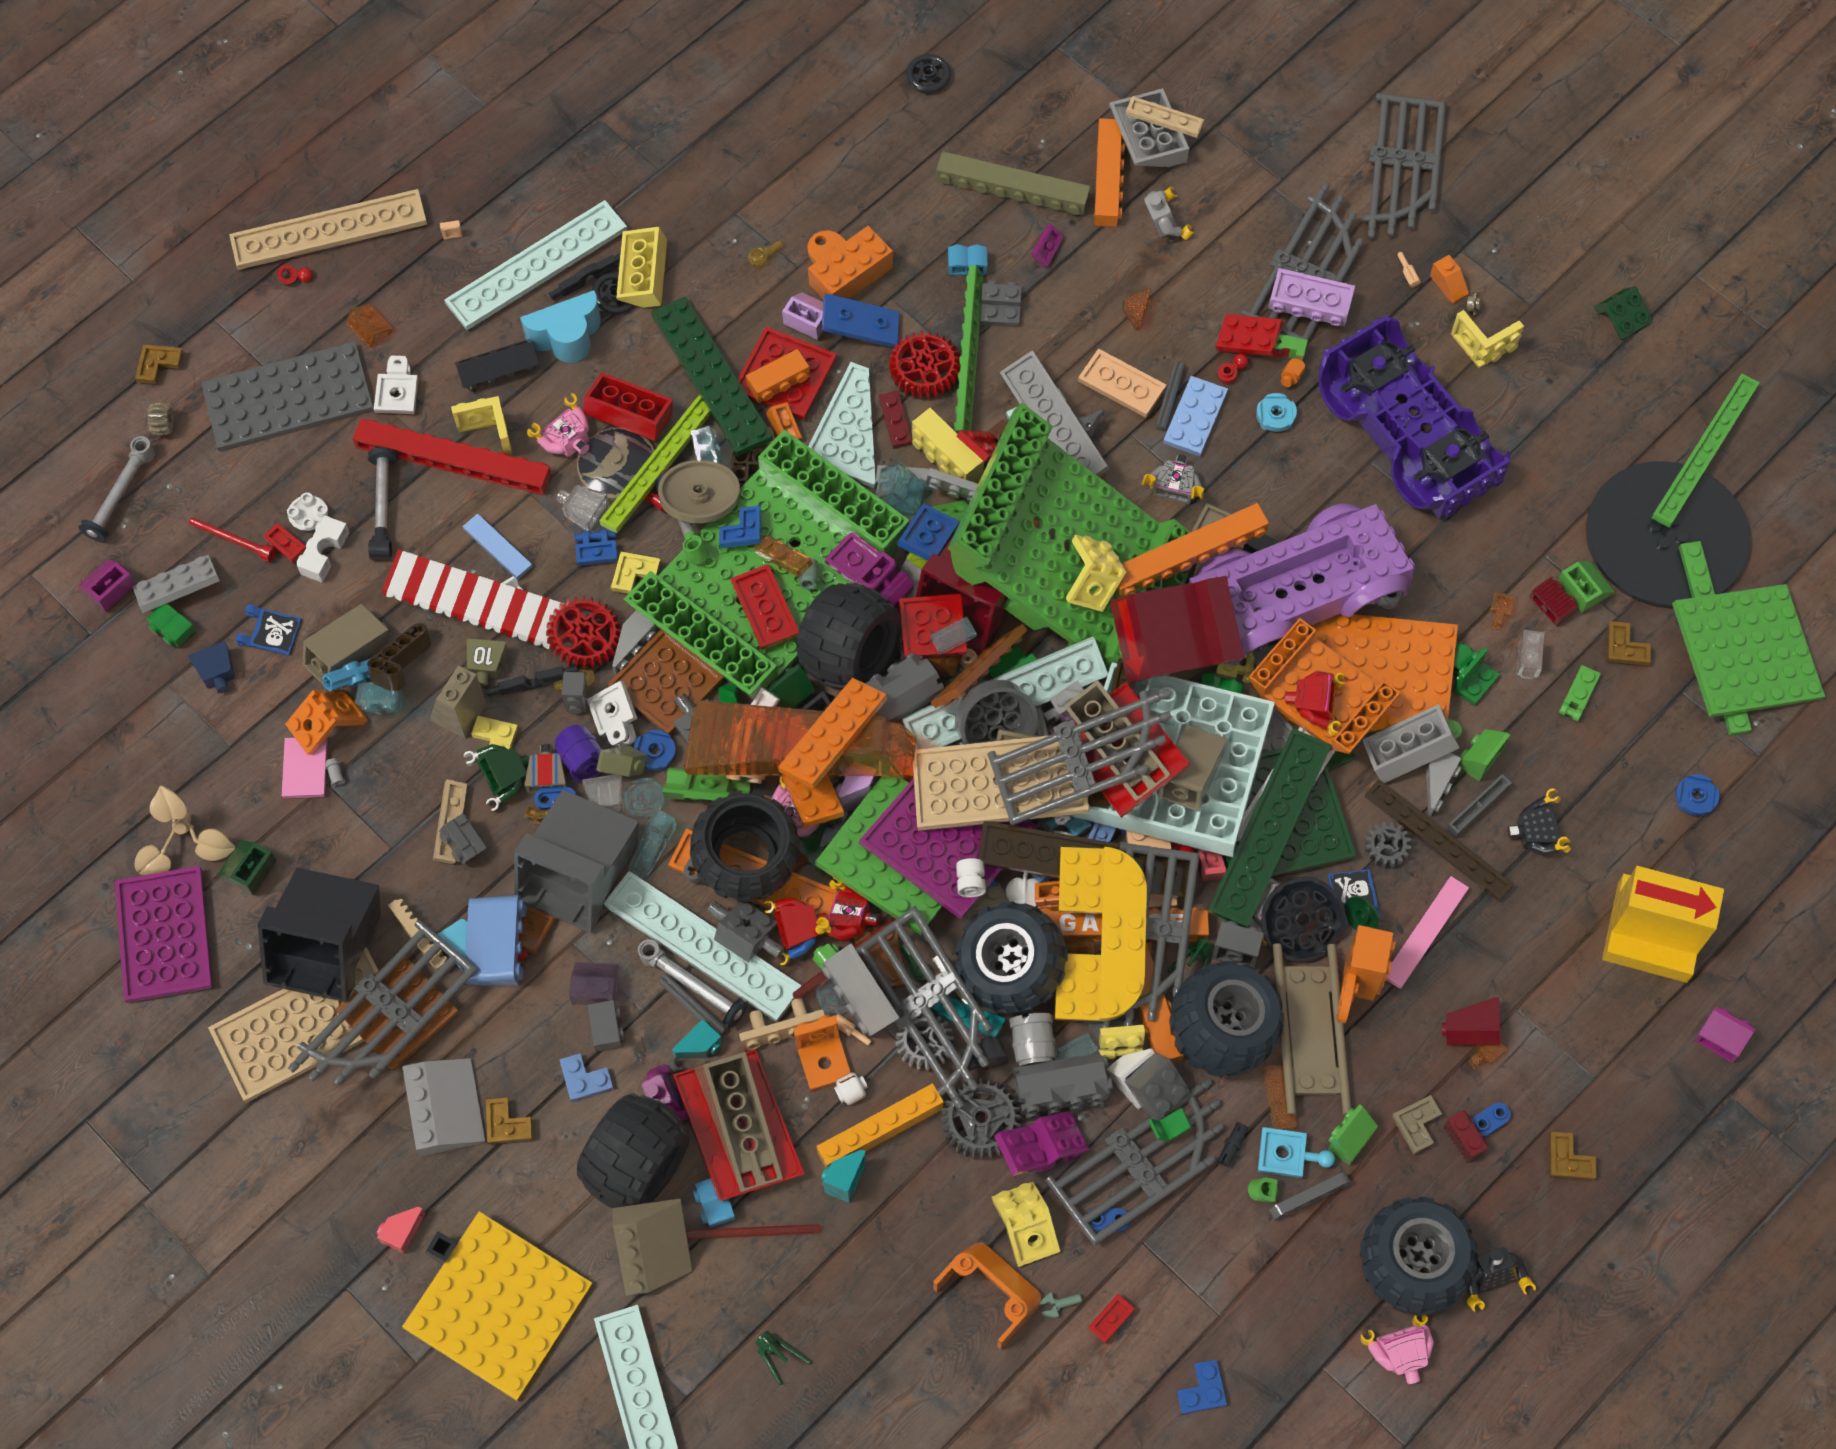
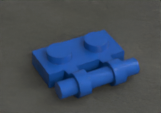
[575,529,618,566]

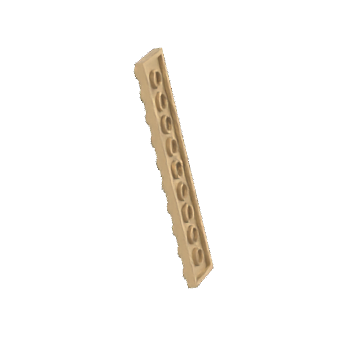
[229,189,427,270]

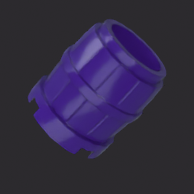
[555,724,604,784]

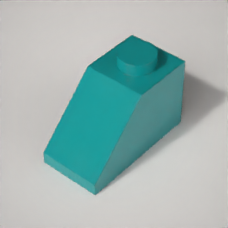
[672,1019,722,1059]

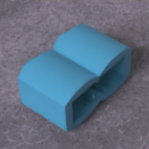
[948,244,988,276]
[693,1179,735,1229]

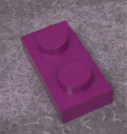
[1031,224,1064,267]

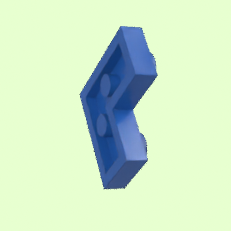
[719,505,762,548]
[1177,1359,1227,1415]

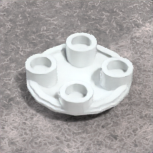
[287,493,328,531]

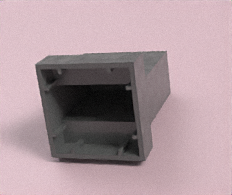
[514,790,639,933]

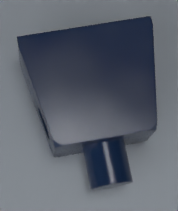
[188,641,235,693]

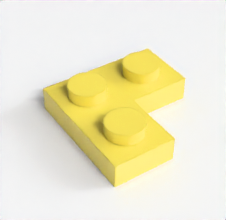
[611,552,661,594]
[471,716,518,749]

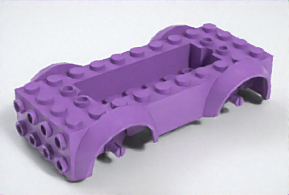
[1189,503,1415,665]

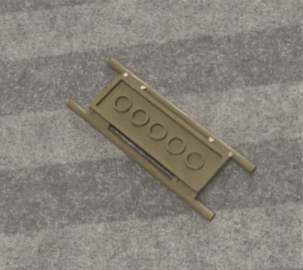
[1273,944,1351,1115]

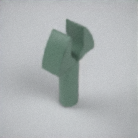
[1039,1292,1082,1319]

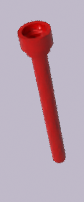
[189,517,277,562]

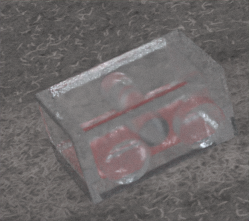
[1516,630,1544,680]

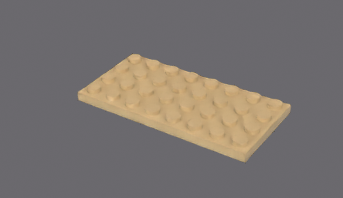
[912,733,1089,831]
[208,946,379,1103]

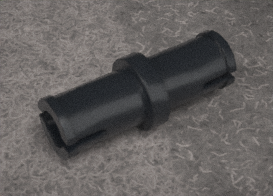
[1217,1122,1248,1167]

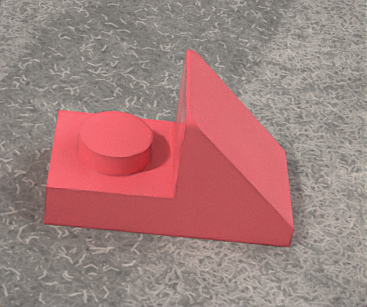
[1197,848,1226,881]

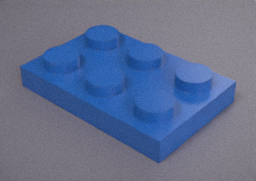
[897,503,960,560]

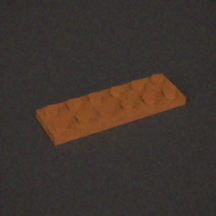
[931,624,1027,709]

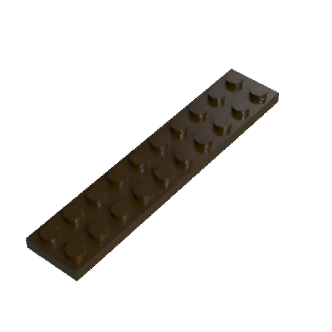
[978,821,1190,899]

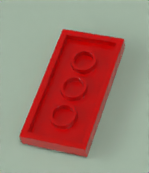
[730,564,799,651]

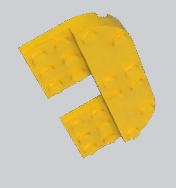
[1055,847,1147,1021]

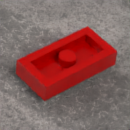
[263,523,306,563]
[1088,1294,1135,1344]

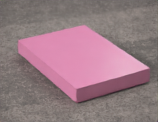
[282,738,328,799]

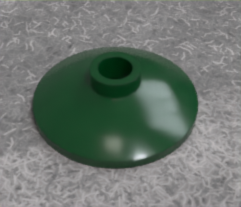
[1344,896,1380,930]

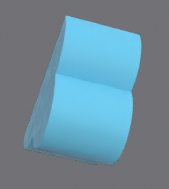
[520,290,601,363]

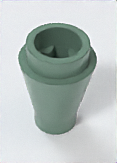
[799,558,819,590]

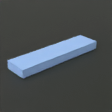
[463,514,532,580]

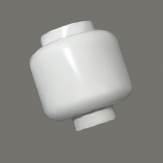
[834,1072,868,1105]

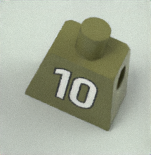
[467,639,509,688]

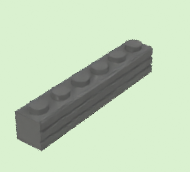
[1446,774,1512,837]

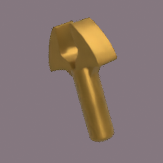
[523,806,549,824]

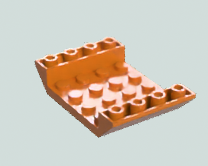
[1248,618,1401,754]

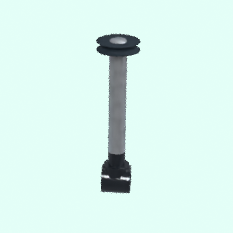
[368,448,398,560]

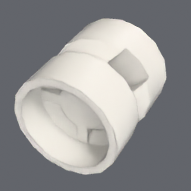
[956,858,986,897]

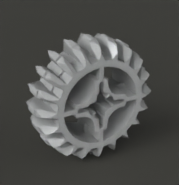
[896,1013,954,1071]

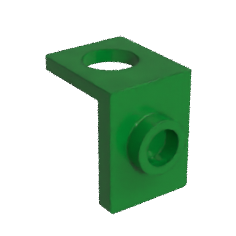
[1148,1108,1192,1142]

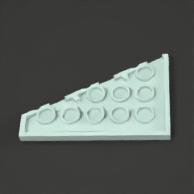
[808,362,876,488]

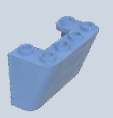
[465,895,527,986]

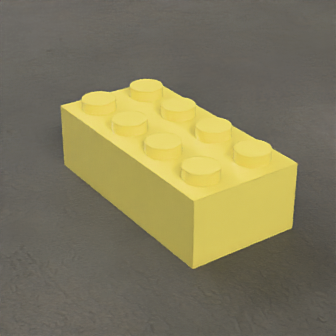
[912,408,984,484]

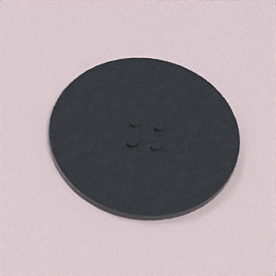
[1586,461,1750,608]

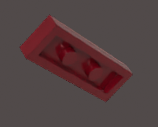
[879,391,912,449]

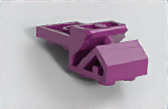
[825,531,914,608]
[994,1111,1089,1176]

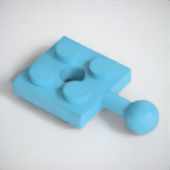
[1257,1127,1335,1178]

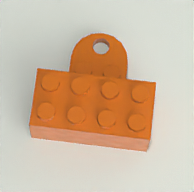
[807,226,893,299]
[1336,925,1396,1024]

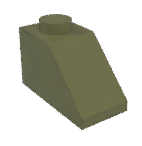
[596,745,647,776]

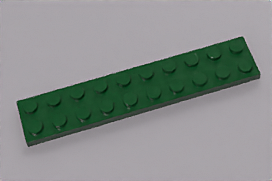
[651,296,773,456]
[1208,728,1331,928]

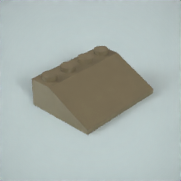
[612,1199,692,1296]

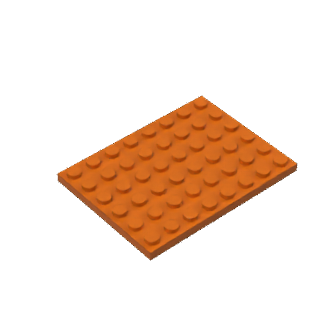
[1279,614,1458,733]

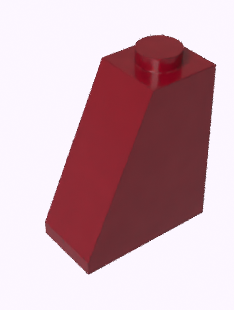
[1442,997,1500,1045]

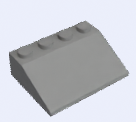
[1109,88,1189,167]
[821,944,899,1037]
[402,1058,486,1157]

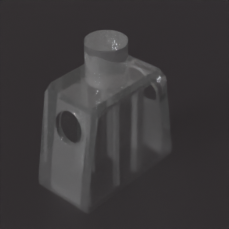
[557,485,609,533]
[582,775,624,813]

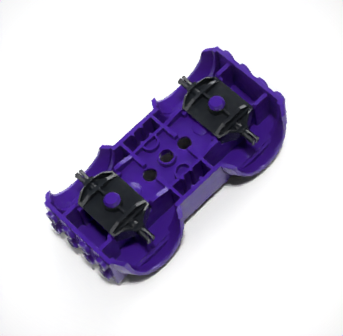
[1318,316,1511,520]

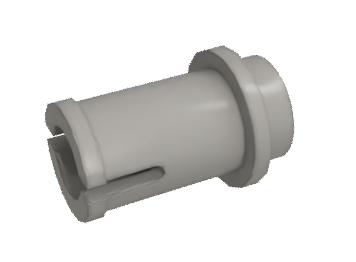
[325,758,345,786]

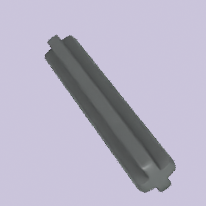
[1156,360,1185,430]
[659,974,726,1036]

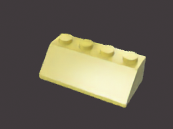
[616,227,667,308]

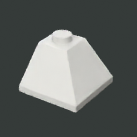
[1106,1049,1154,1109]

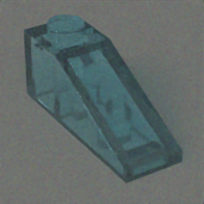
[691,426,721,464]
[627,809,677,879]

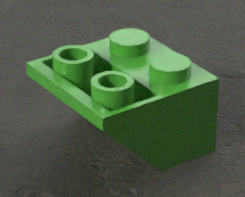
[1558,561,1615,613]
[1328,1104,1378,1166]

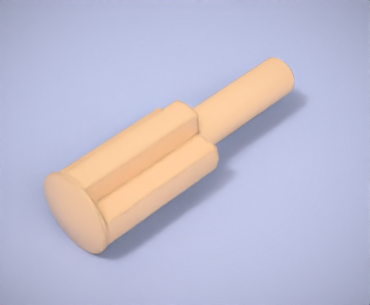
[1397,252,1421,288]
[835,1013,872,1045]

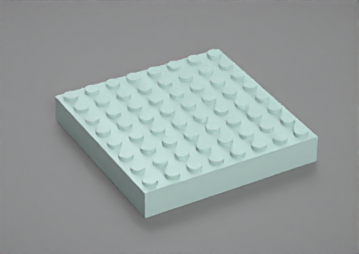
[1070,662,1275,857]

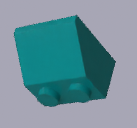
[821,1150,866,1203]

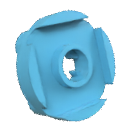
[1256,393,1297,432]

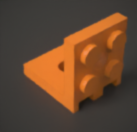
[285,690,368,755]
[793,1015,851,1092]

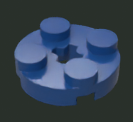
[634,730,676,771]
[1675,774,1719,816]

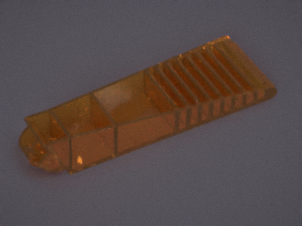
[684,700,917,778]

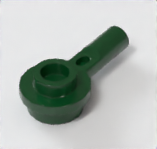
[901,944,930,982]

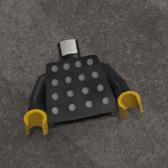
[1507,789,1571,856]
[1467,1247,1536,1312]

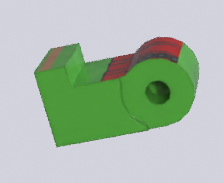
[1273,334,1308,361]

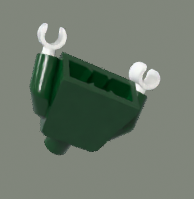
[464,744,529,811]

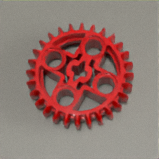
[889,330,961,400]
[546,596,621,671]

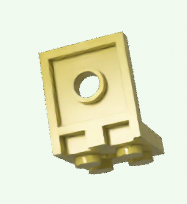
[1451,310,1524,368]
[451,396,513,456]
[1066,534,1126,612]
[992,1182,1060,1267]

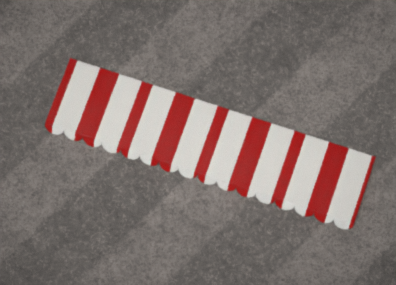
[382,549,591,655]

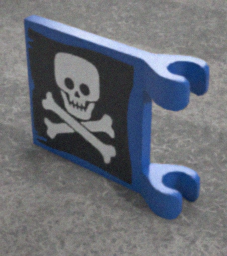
[235,604,302,656]
[1328,869,1381,928]

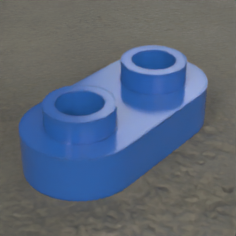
[534,787,576,810]
[1472,1103,1511,1138]
[1088,1208,1130,1232]

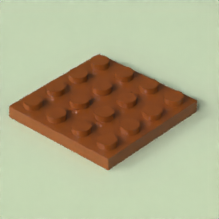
[607,630,725,735]
[335,957,459,1071]

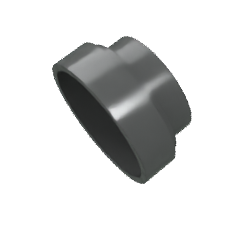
[955,680,1038,745]

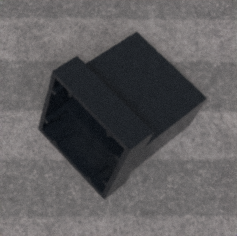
[257,868,381,1002]

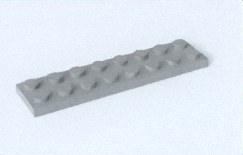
[1000,350,1109,477]

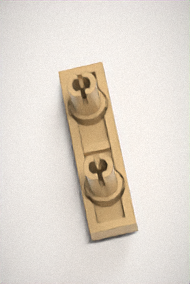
[739,998,825,1051]

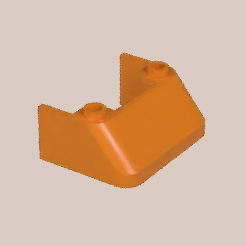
[933,1242,1041,1350]

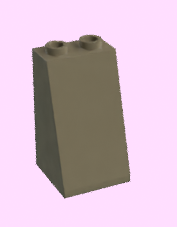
[302,604,388,684]
[430,665,487,739]
[1159,725,1227,812]

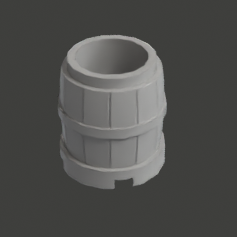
[1009,1013,1056,1067]

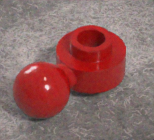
[276,264,313,285]
[1218,353,1249,384]

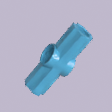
[322,659,370,692]

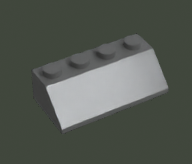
[1362,704,1460,783]

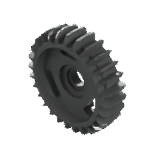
[941,1078,1022,1160]

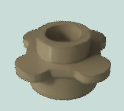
[1467,292,1482,316]

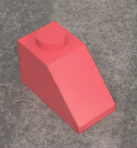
[377,1207,426,1254]

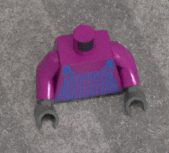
[642,1058,688,1121]

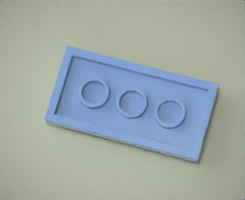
[1163,376,1228,457]

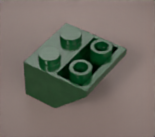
[766,664,816,720]
[217,840,277,895]

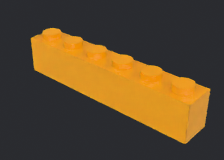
[816,1083,944,1167]

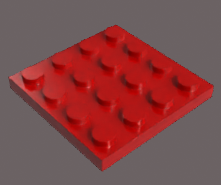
[737,327,837,420]

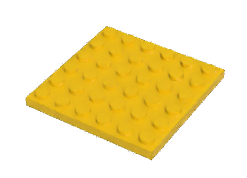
[402,1211,592,1401]

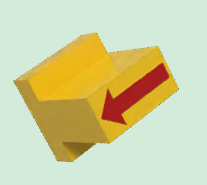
[1602,866,1724,983]

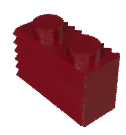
[1529,577,1578,627]
[1443,1110,1489,1163]

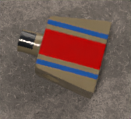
[525,744,567,794]

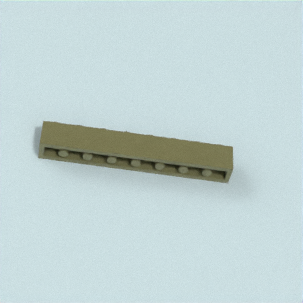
[936,151,1090,216]

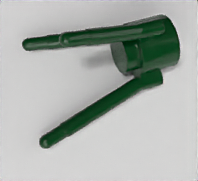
[1167,938,1213,973]
[755,1331,812,1385]

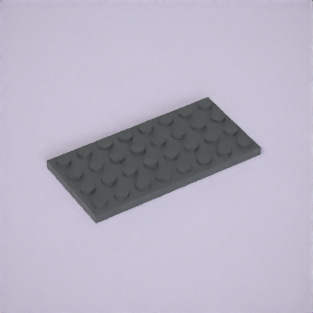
[201,342,374,452]

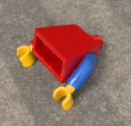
[764,897,828,965]

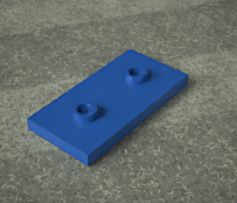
[822,293,899,348]

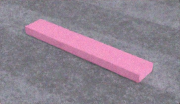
[1387,876,1469,989]

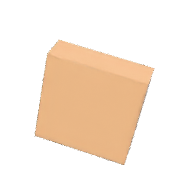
[440,220,463,240]

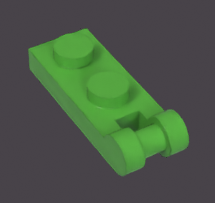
[1559,665,1601,722]

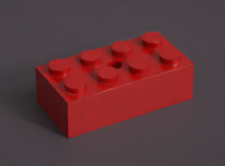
[583,372,673,441]

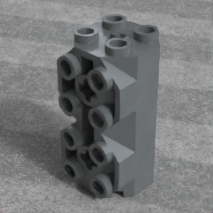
[863,653,944,737]
[1013,1053,1113,1120]

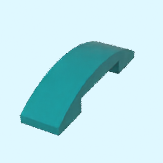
[930,995,1005,1037]

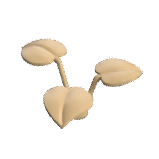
[134,785,236,875]

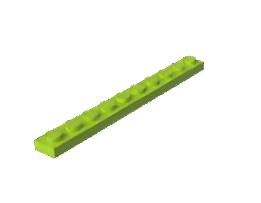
[599,395,711,533]

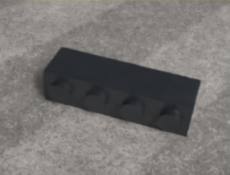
[455,339,539,389]

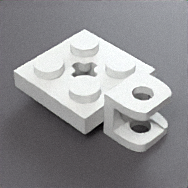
[374,356,418,414]
[587,681,637,747]

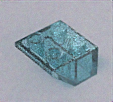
[876,462,925,516]
[355,682,404,714]

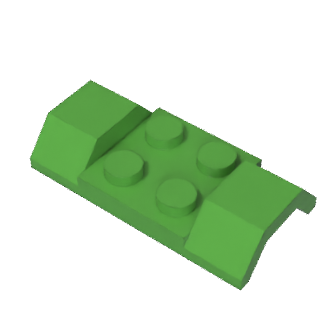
[662,768,751,801]

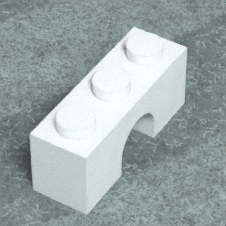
[297,515,350,583]

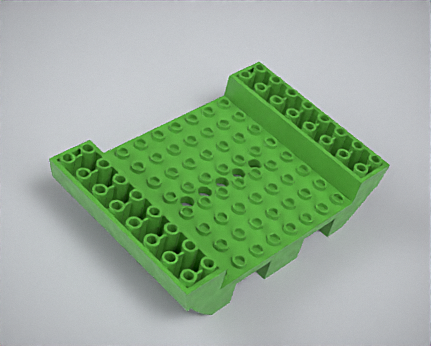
[948,403,1193,672]
[623,430,910,700]

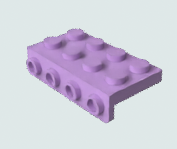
[1268,268,1355,326]

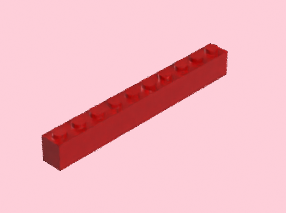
[352,419,552,496]

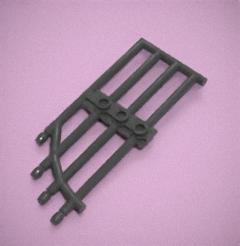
[1363,93,1446,239]
[1241,182,1364,341]
[987,690,1172,826]
[1102,842,1199,1028]
[855,906,992,1109]
[288,920,478,1085]
[1045,1078,1224,1246]

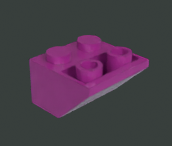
[78,559,136,612]
[1694,1007,1755,1063]

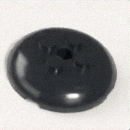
[1261,877,1346,962]

